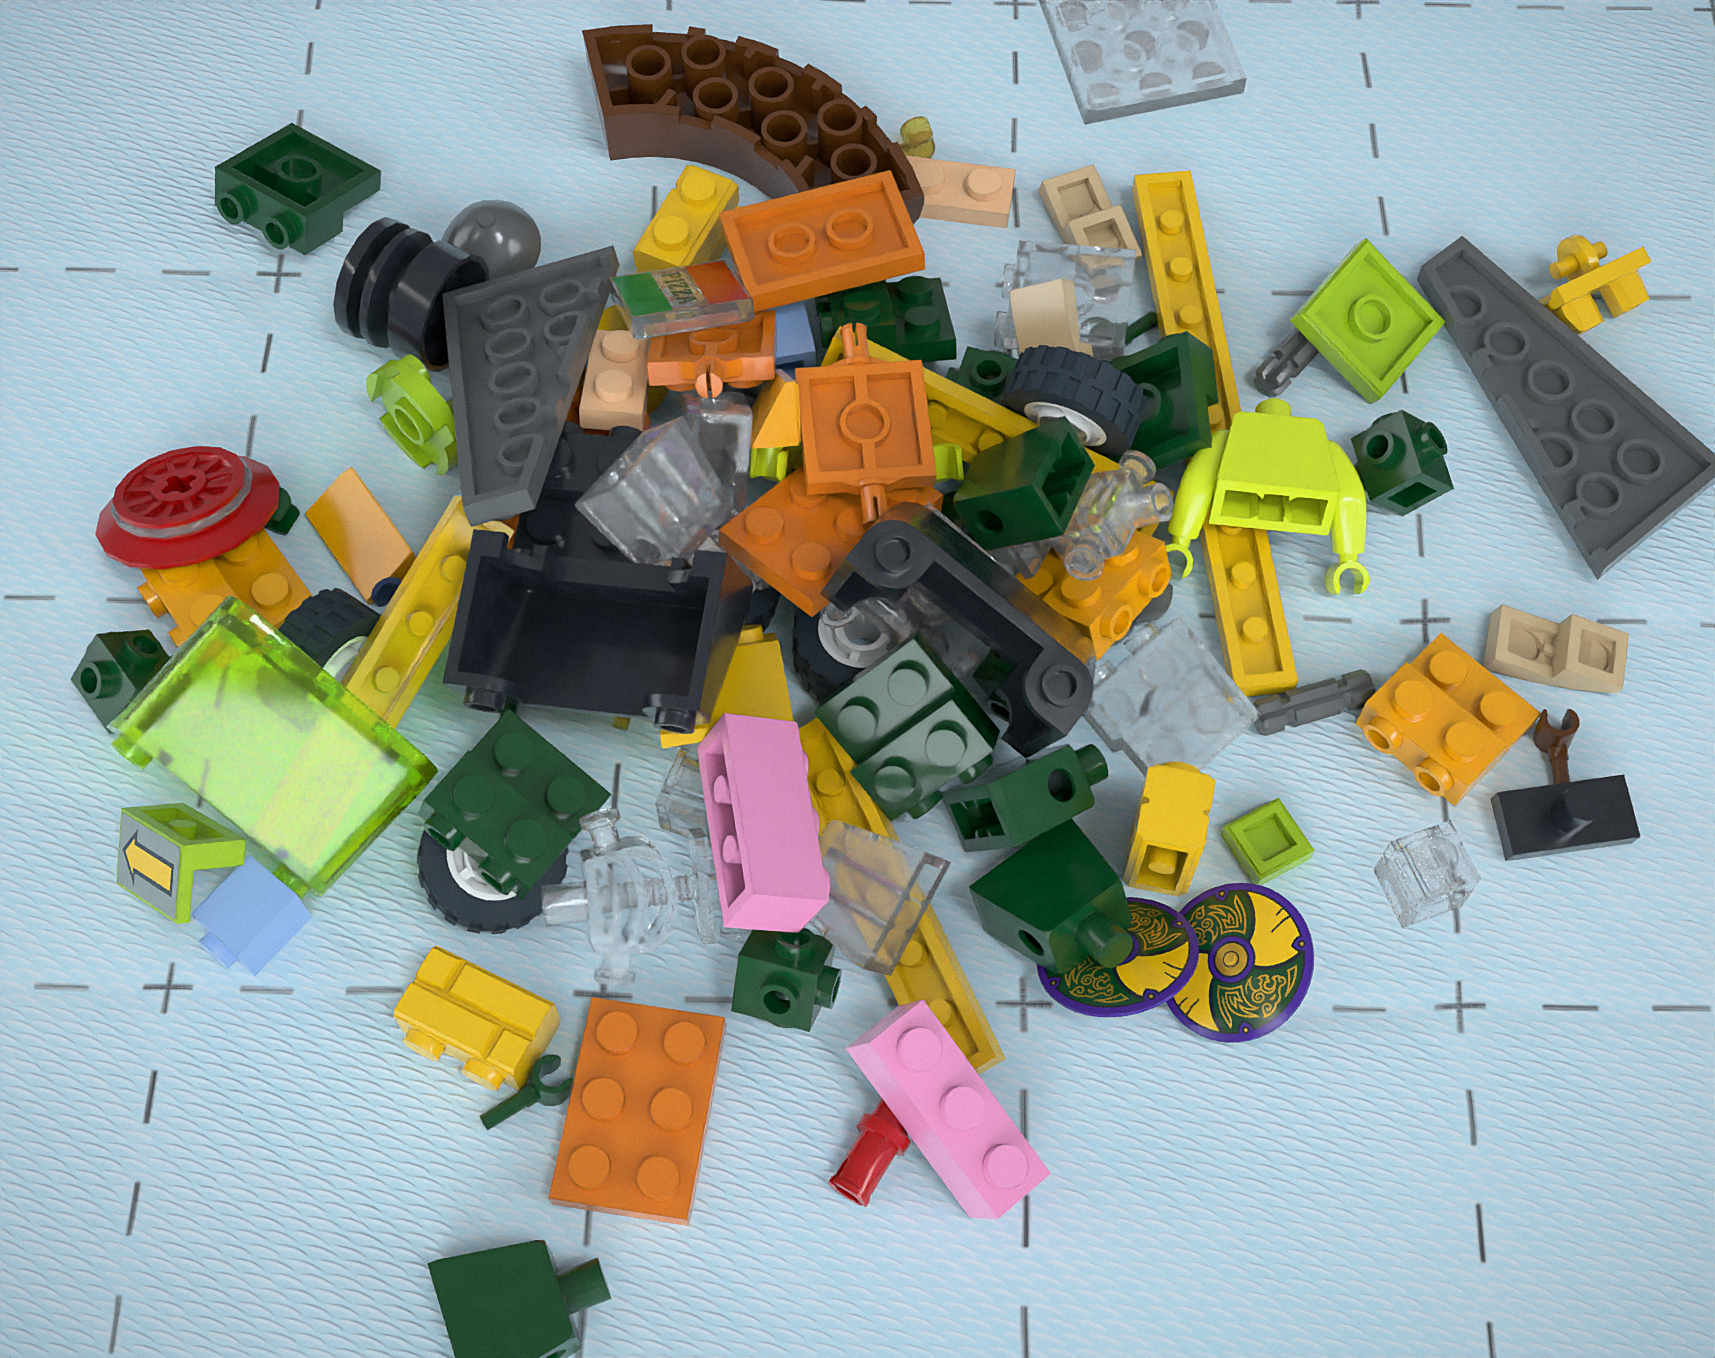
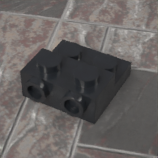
[512,421,662,564]

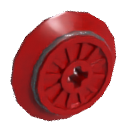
[95,446,281,570]

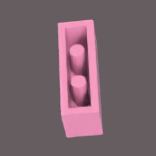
[697,713,830,933]
[845,999,1051,1219]

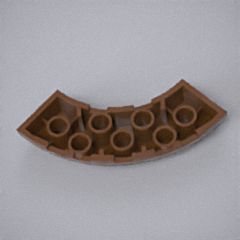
[582,24,924,225]

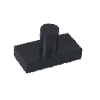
[1490,774,1641,861]

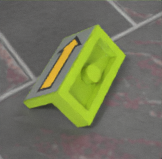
[116,803,246,924]

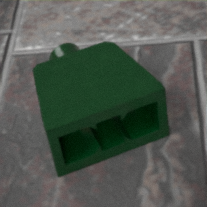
[939,416,1095,551]
[942,744,1108,852]
[969,818,1133,975]
[427,1240,612,1358]

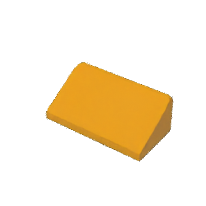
[740,369,802,449]
[305,467,416,605]

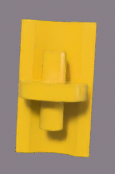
[1538,234,1652,336]

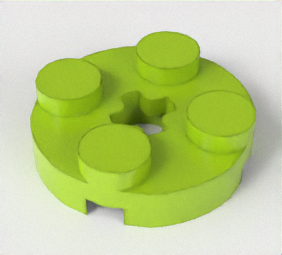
[366,354,458,476]

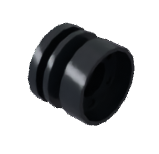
[333,217,489,372]

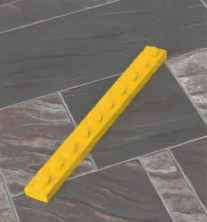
[1132,170,1298,698]

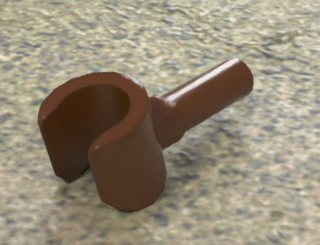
[1533,709,1580,784]

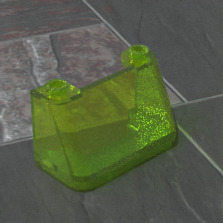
[106,595,438,900]

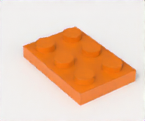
[719,170,925,313]
[719,465,943,617]
[548,997,727,1226]

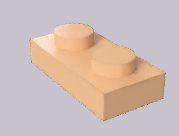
[906,156,1016,228]
[579,330,652,432]

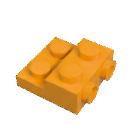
[1015,520,1172,661]
[136,528,313,678]
[1356,633,1541,807]

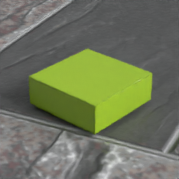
[1221,797,1315,885]

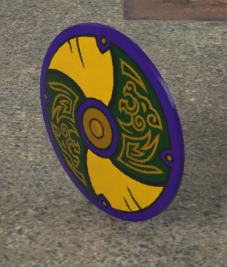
[1166,883,1314,1043]
[1037,897,1199,1017]

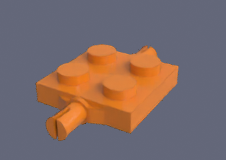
[647,300,777,398]
[794,323,937,530]

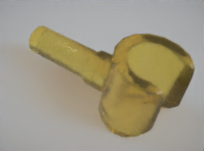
[899,116,935,159]

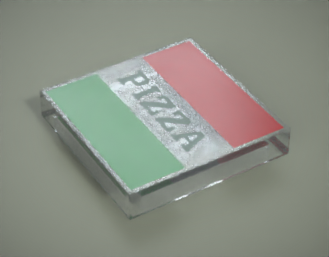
[608,259,755,340]

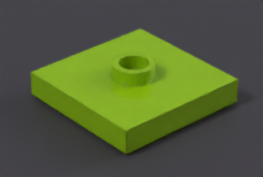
[1289,238,1446,404]

